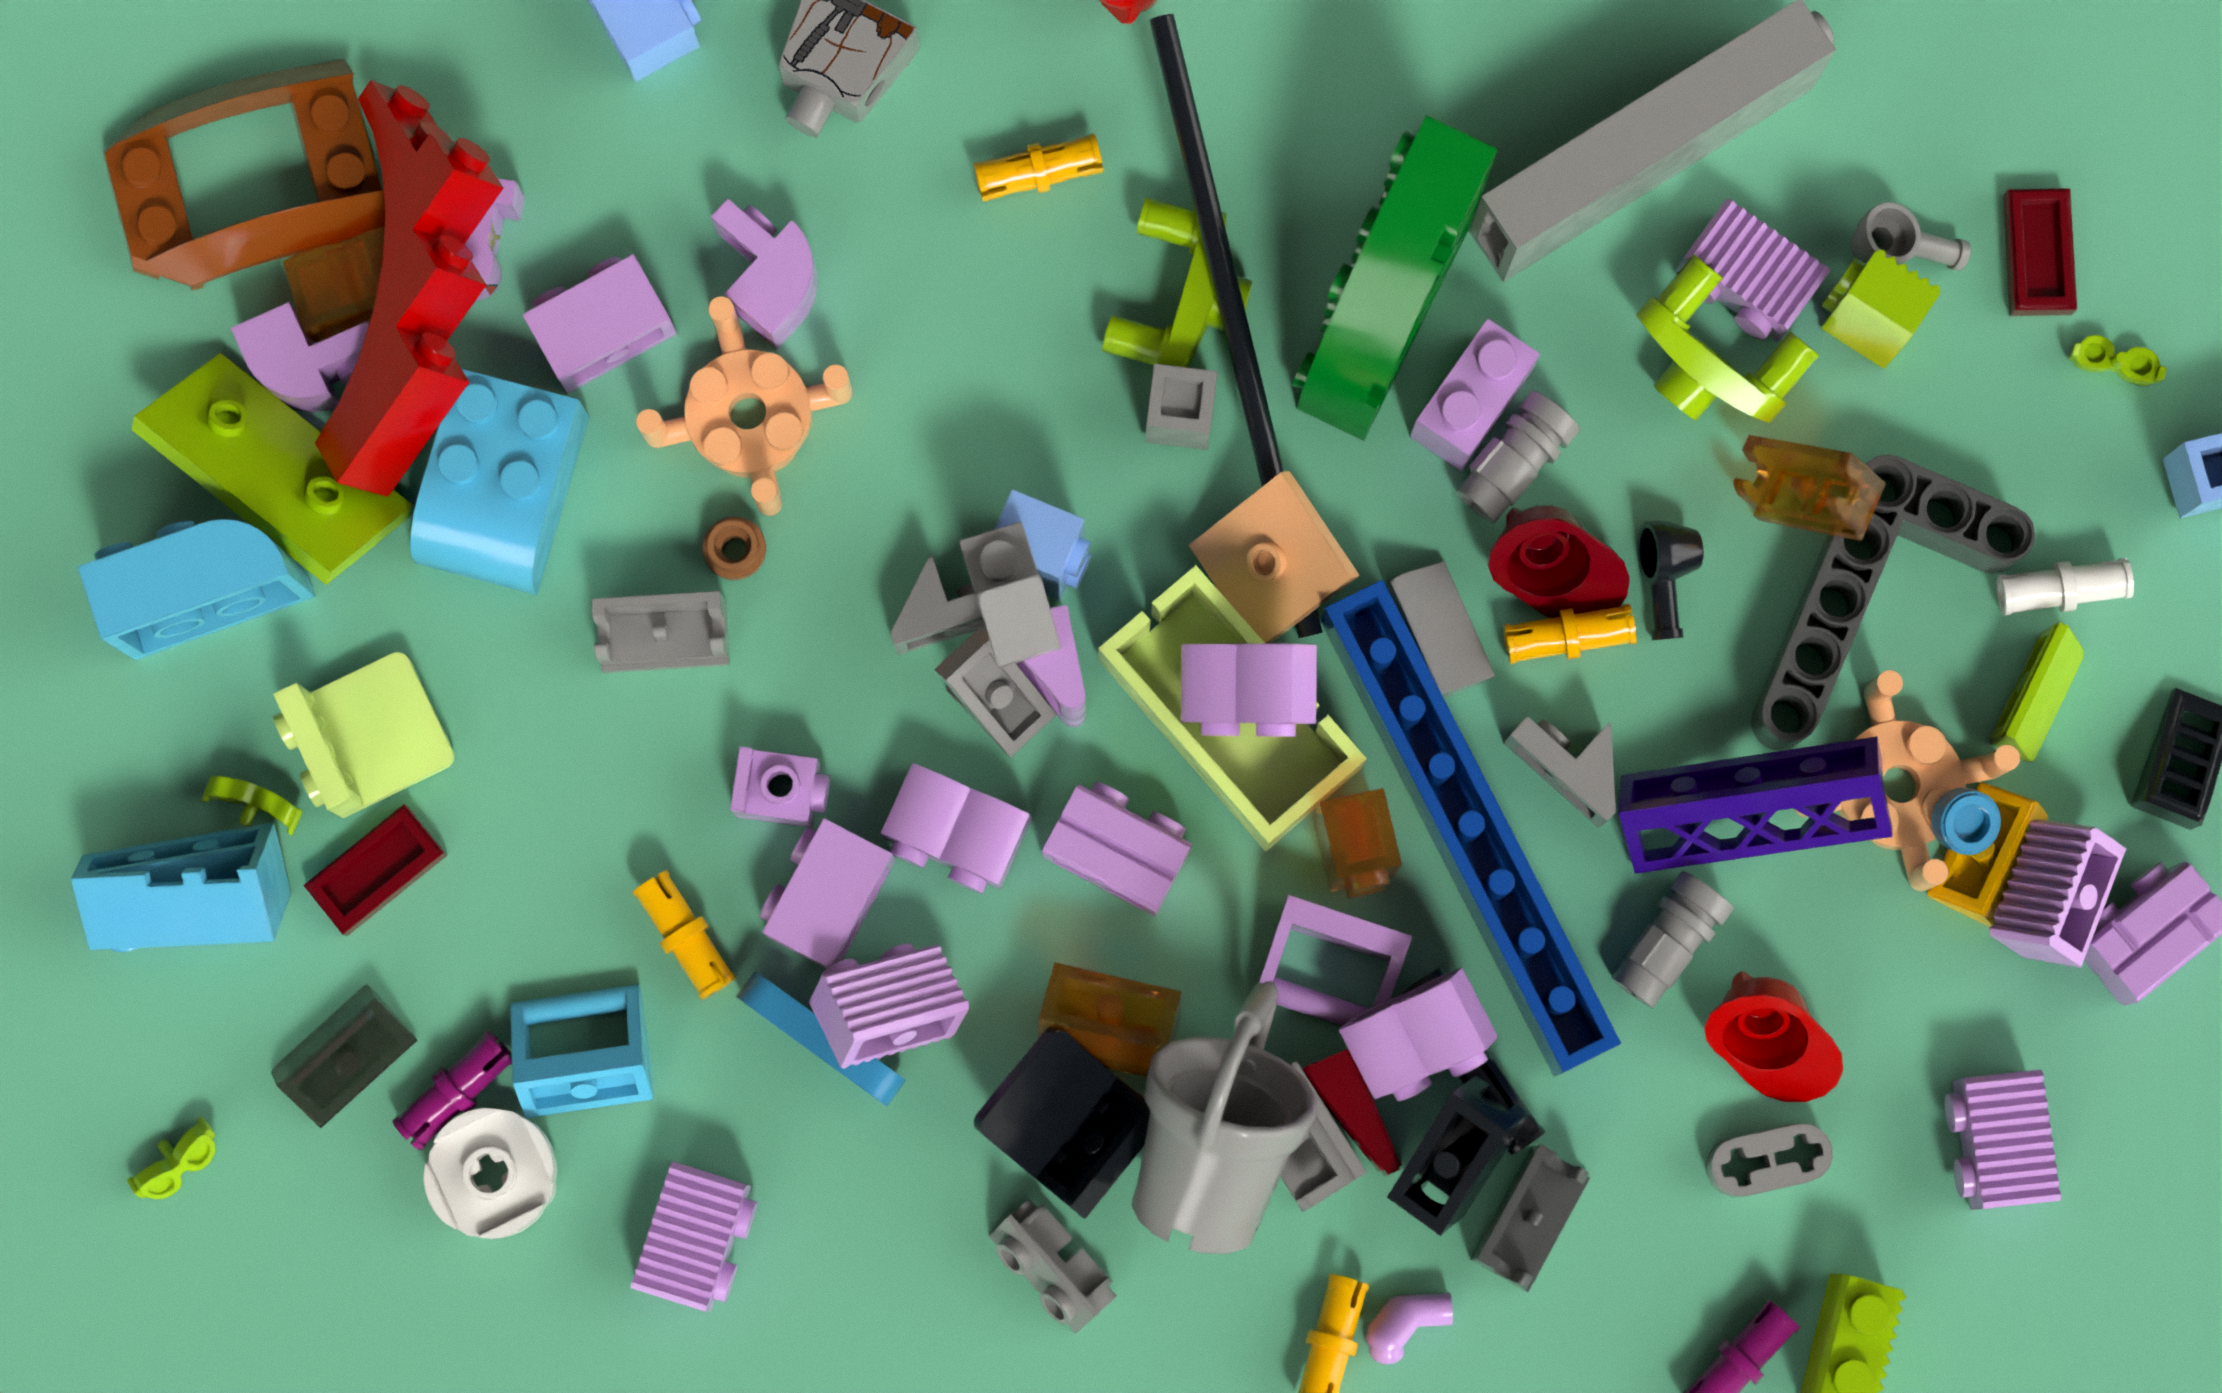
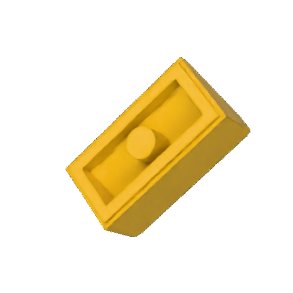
[1927,782,2048,927]

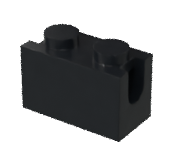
[1387,1076,1529,1236]

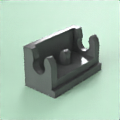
[1470,1144,1590,1292]

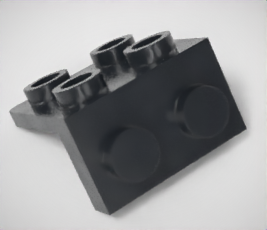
[973,1025,1150,1219]

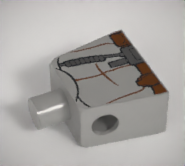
[779,0,920,137]

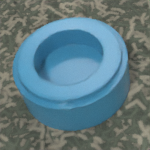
[1931,788,2001,855]

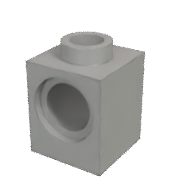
[1145,364,1217,450]

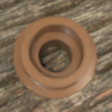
[702,517,766,581]

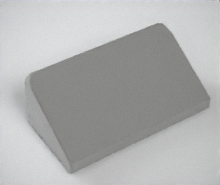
[1386,561,1495,698]

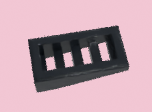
[2130,688,2222,830]

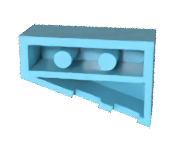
[70,822,291,952]

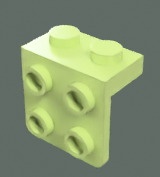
[273,652,455,819]

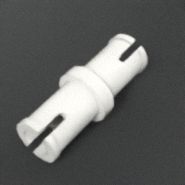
[1997,557,2134,616]

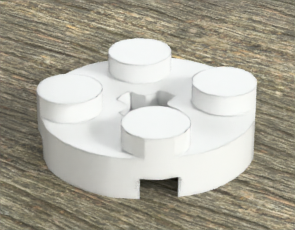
[423,1108,558,1239]

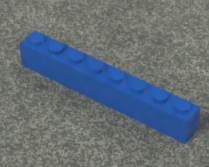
[1321,579,1622,1077]

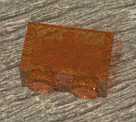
[1312,788,1402,899]
[1038,962,1182,1077]

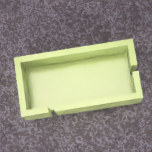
[1098,565,1367,852]

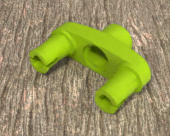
[1102,197,1253,368]
[1636,254,1819,423]

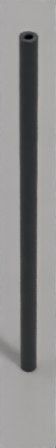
[1149,14,1323,638]

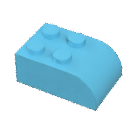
[410,369,589,595]
[77,519,316,660]

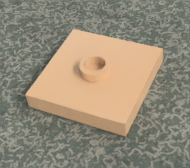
[1189,471,1360,644]

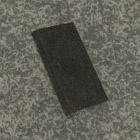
[271,985,418,1128]

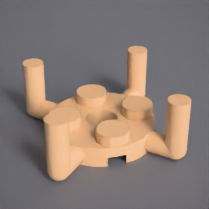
[636,296,853,516]
[1794,670,2020,891]

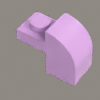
[711,198,818,350]
[231,302,369,412]

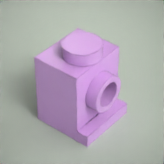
[730,747,830,828]

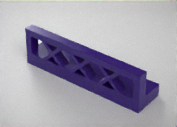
[1618,736,1893,874]

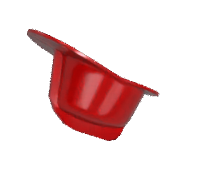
[1704,971,1843,1102]

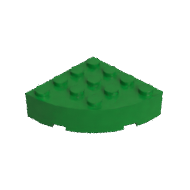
[1292,115,1498,441]

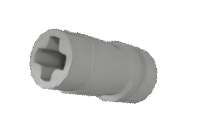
[1456,391,1581,524]
[1611,871,1734,1009]

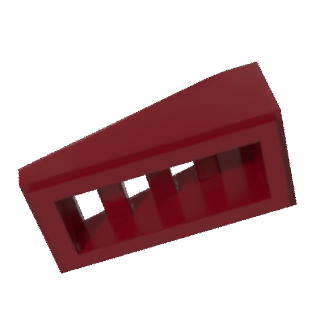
[1302,1049,1402,1176]

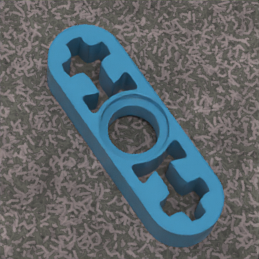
[736,971,906,1106]

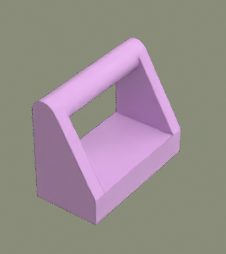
[1016,605,1086,727]
[1258,895,1412,1026]

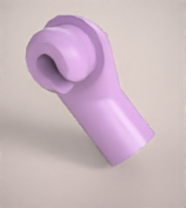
[1366,1293,1453,1365]

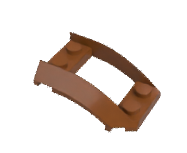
[103,59,385,290]

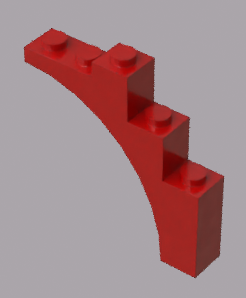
[315,80,504,497]

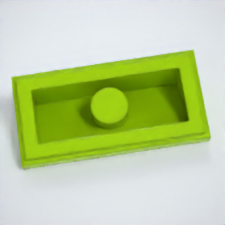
[1990,622,2084,762]

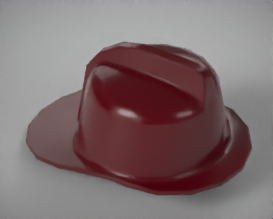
[1488,505,1630,618]

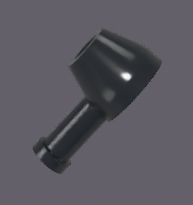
[1637,521,1704,640]

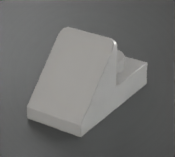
[959,521,1061,669]
[890,555,985,655]
[934,626,1057,758]
[1504,716,1616,829]

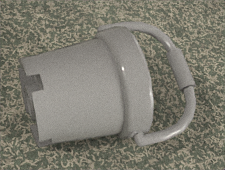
[1131,981,1317,1254]

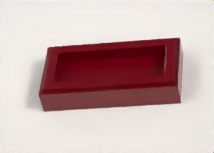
[2003,188,2077,316]
[303,804,447,936]

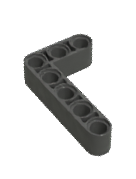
[1751,454,2035,751]

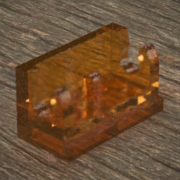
[1733,435,1886,541]

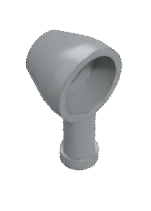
[1850,202,1971,271]

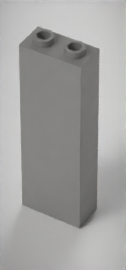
[1469,0,1836,282]

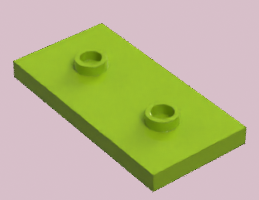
[131,353,413,585]

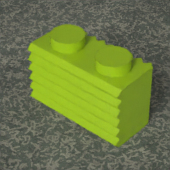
[1821,249,1941,369]
[1800,1273,1906,1393]

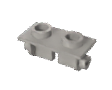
[989,1198,1117,1333]

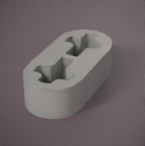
[1706,1124,1833,1197]

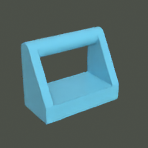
[510,984,654,1118]

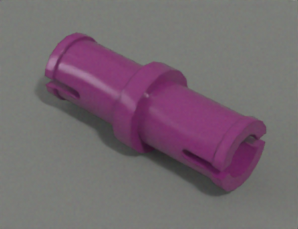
[392,1030,512,1150]
[1683,1299,1800,1393]

